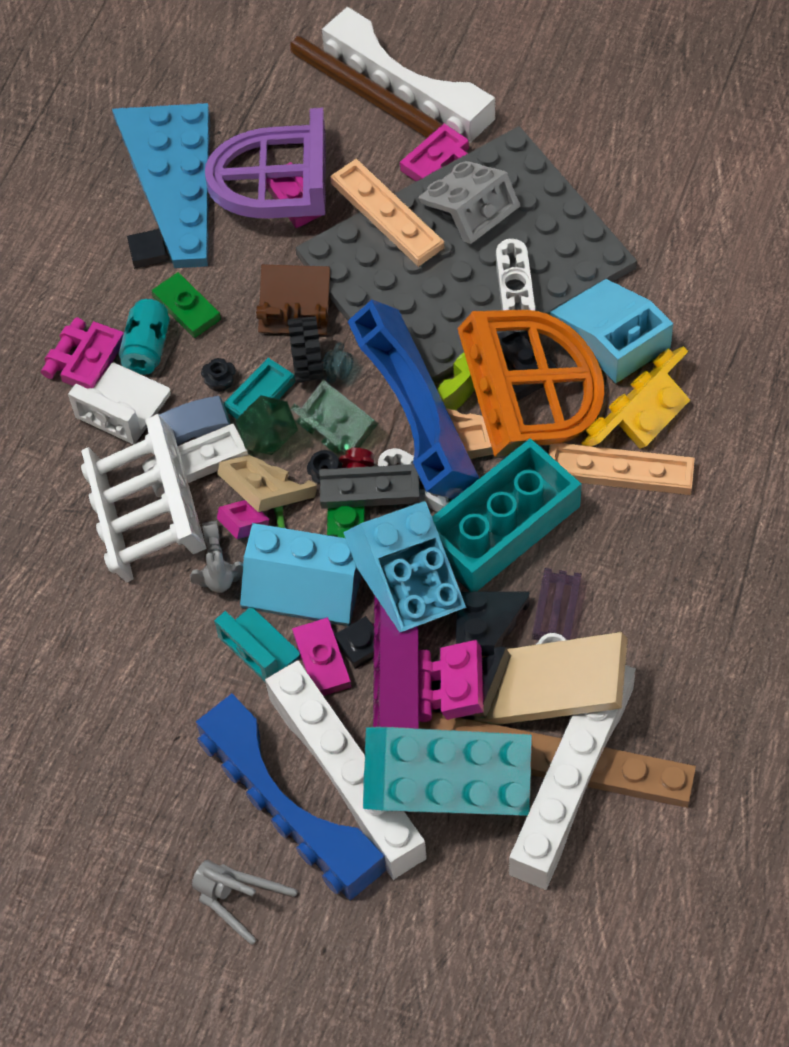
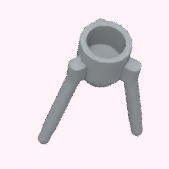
[192,860,298,944]

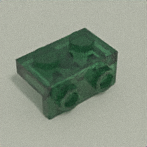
[290,380,379,455]

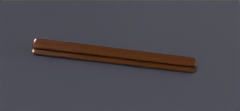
[290,36,442,138]

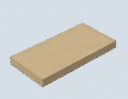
[474,632,628,725]

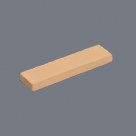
[330,159,444,267]
[549,443,695,495]

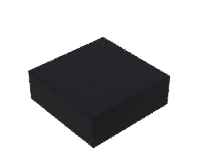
[127,229,167,269]

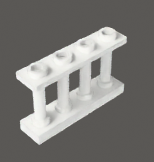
[81,414,207,582]

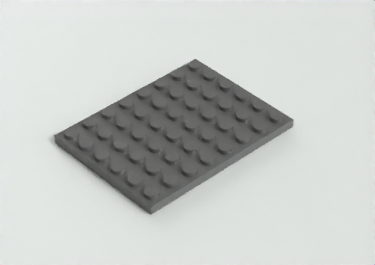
[295,126,637,384]

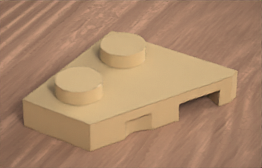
[218,455,317,512]

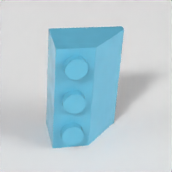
[240,523,362,626]

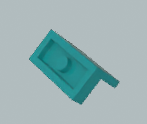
[214,607,300,683]

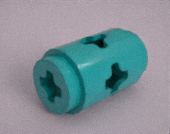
[119,299,170,375]

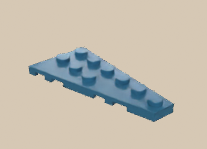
[112,103,210,268]

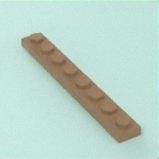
[419,712,696,808]

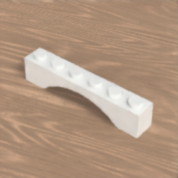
[322,7,495,143]
[265,660,426,880]
[509,665,636,890]

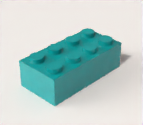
[432,438,582,592]
[363,727,532,815]

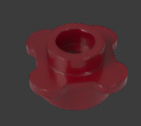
[339,448,375,468]

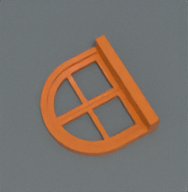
[457,310,604,457]

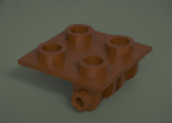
[256,264,330,335]

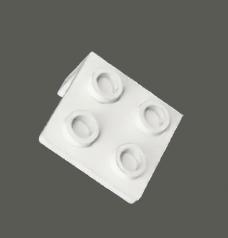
[68,363,171,445]

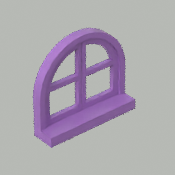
[205,108,326,218]

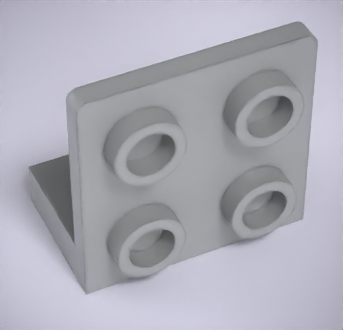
[418,161,521,244]

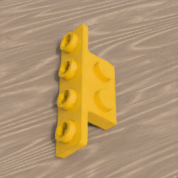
[581,346,690,449]

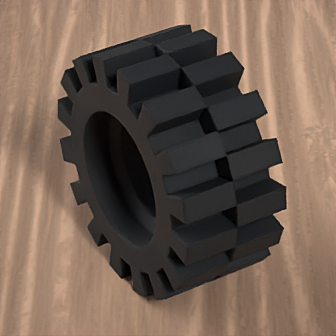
[288,316,324,383]

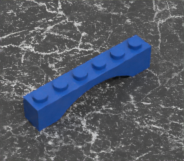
[347,300,479,499]
[196,693,386,901]

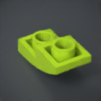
[437,352,475,410]

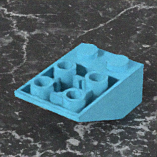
[550,279,673,384]
[343,501,466,632]

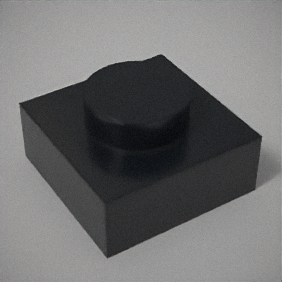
[334,616,374,669]

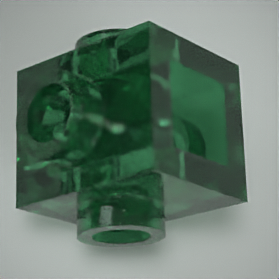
[235,395,298,455]

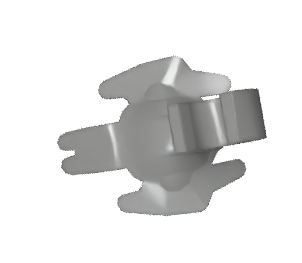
[190,520,243,593]

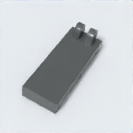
[319,464,420,509]

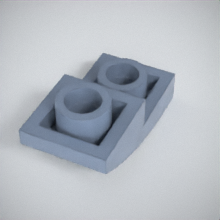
[159,396,231,446]

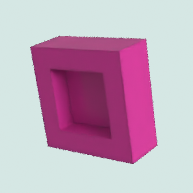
[217,500,269,539]

